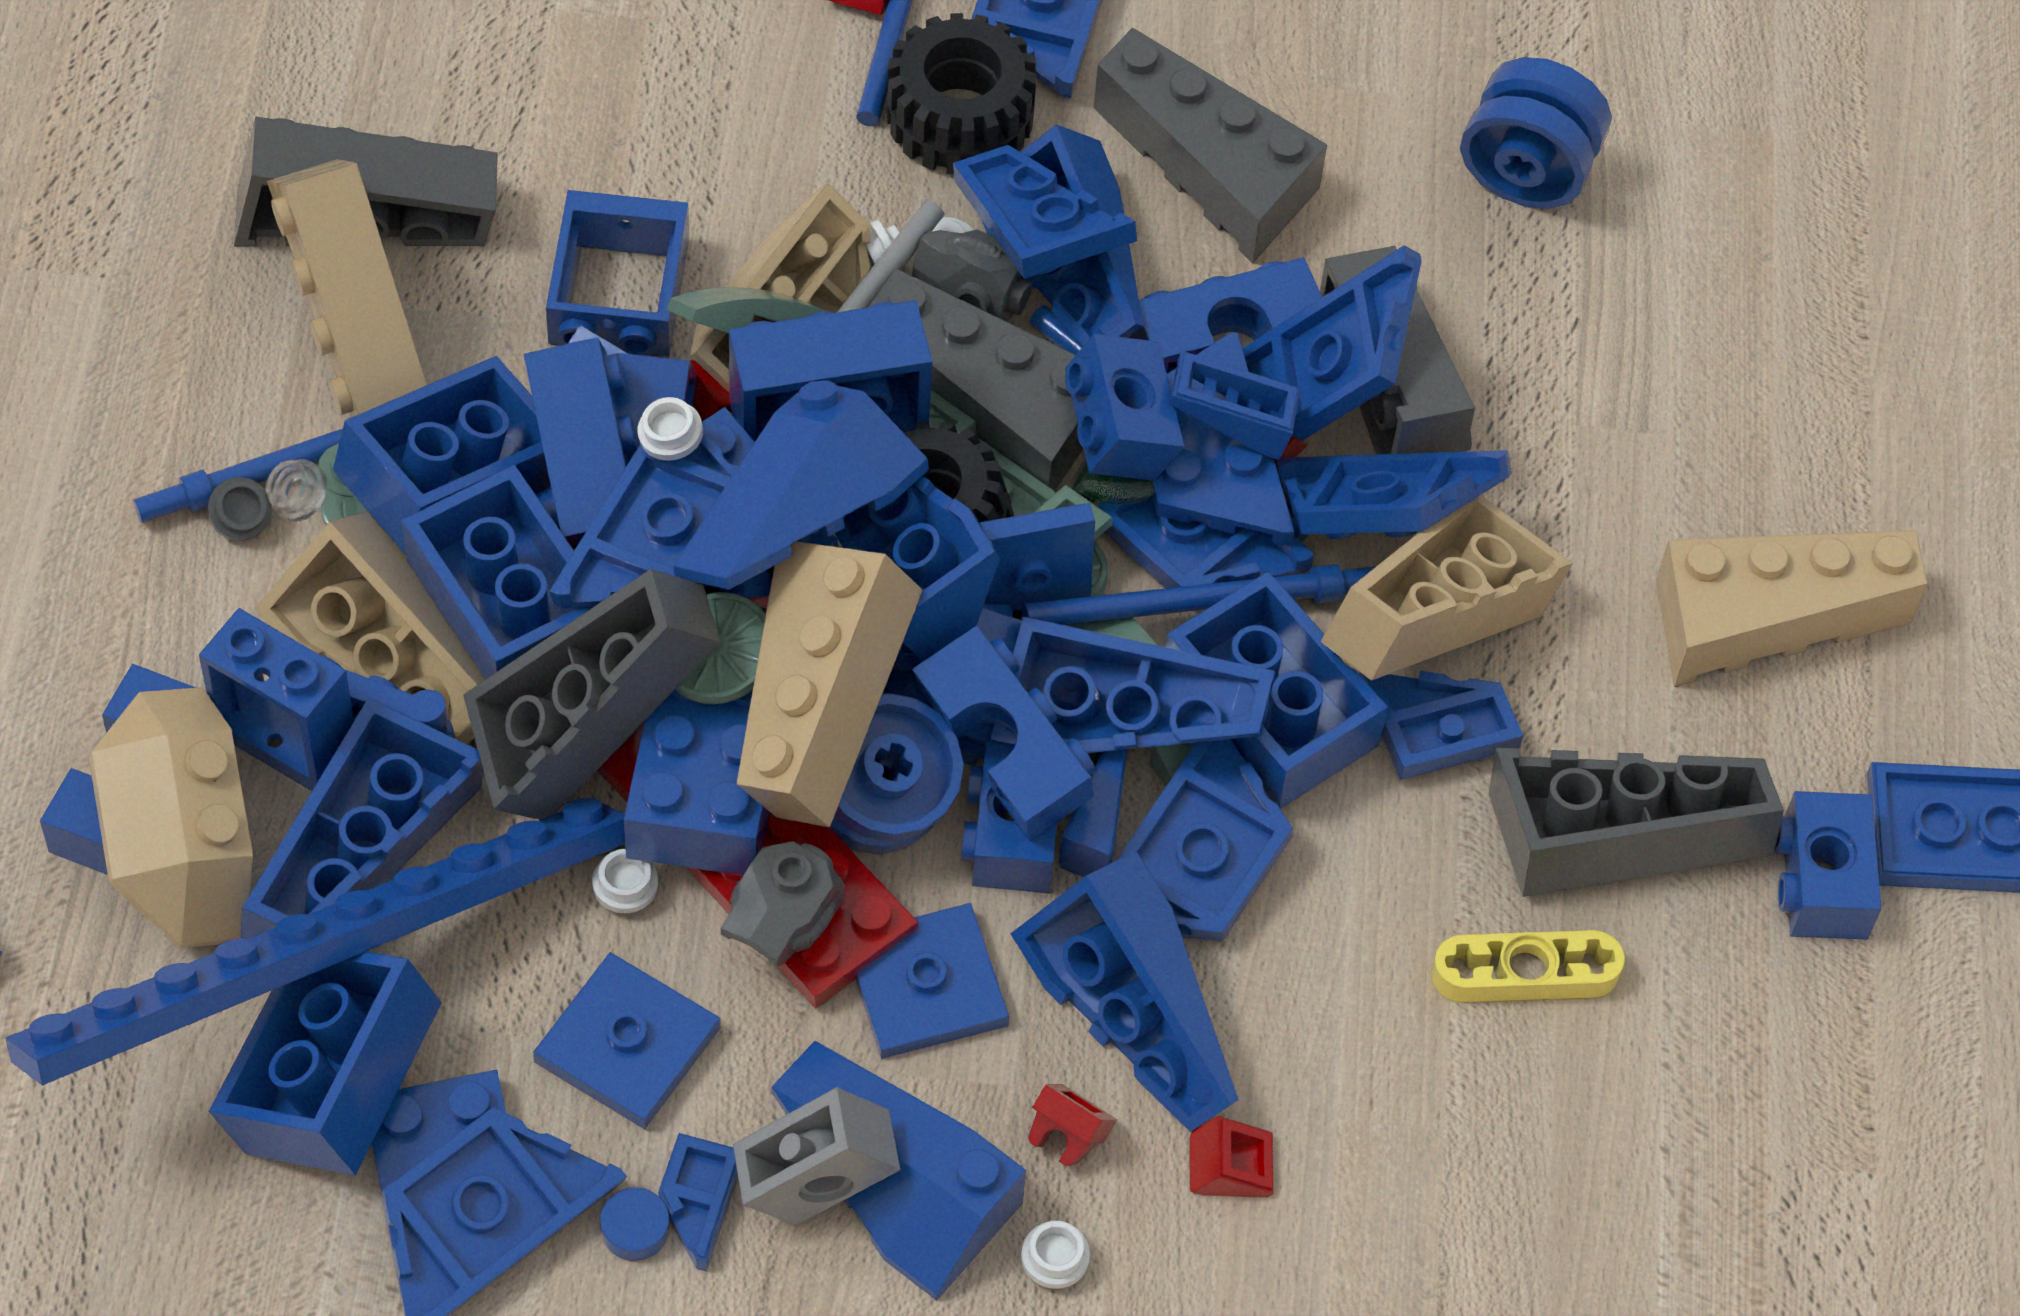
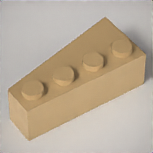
[267,159,427,418]
[1321,495,1573,681]
[1656,530,1927,687]
[737,542,923,827]

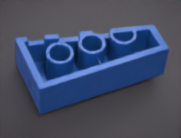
[241,697,484,939]

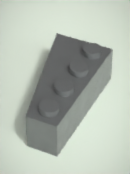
[1489,748,1784,897]

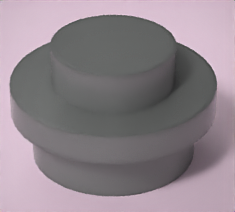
[207,477,272,541]

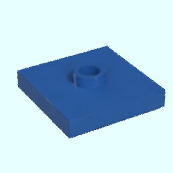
[980,503,1095,612]
[856,903,1009,1059]
[533,952,721,1129]

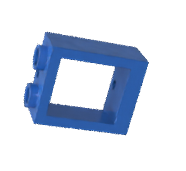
[546,190,689,357]
[199,608,354,791]

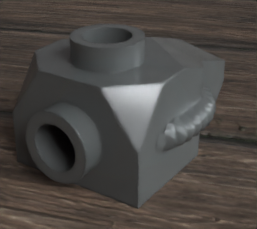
[912,229,1033,322]
[720,841,845,966]

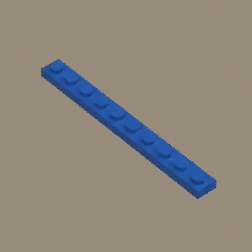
[5,798,625,1086]

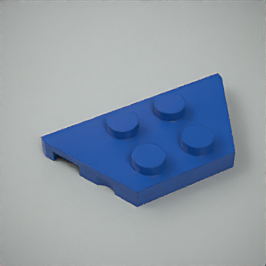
[972,0,1102,98]
[1242,245,1422,441]
[1147,332,1294,546]
[549,396,738,608]
[1277,450,1512,539]
[1098,476,1314,588]
[1116,739,1293,941]
[381,1107,627,1316]

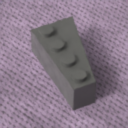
[1094,27,1327,264]
[234,116,498,246]
[1320,246,1475,454]
[869,269,1084,491]
[463,569,720,820]

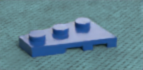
[953,145,1137,279]

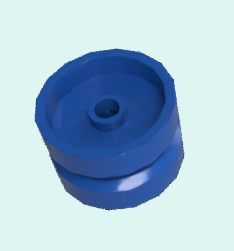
[1460,57,1612,209]
[828,693,964,855]

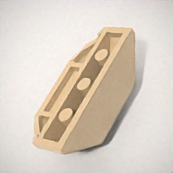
[690,183,870,392]
[88,687,253,948]

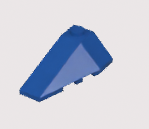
[981,124,1143,347]
[673,381,929,590]
[835,476,1001,662]
[990,617,1276,753]
[1010,851,1239,1132]
[771,1041,1026,1301]

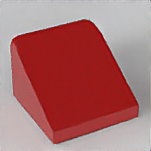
[1189,1116,1274,1197]

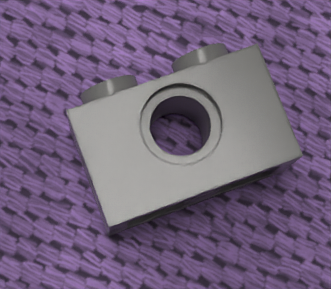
[733,1087,900,1226]

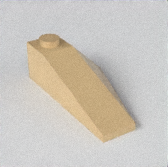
[255,511,485,746]

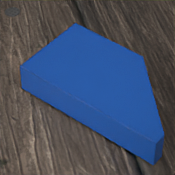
[658,1133,738,1272]

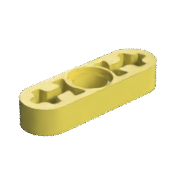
[1431,930,1625,1003]

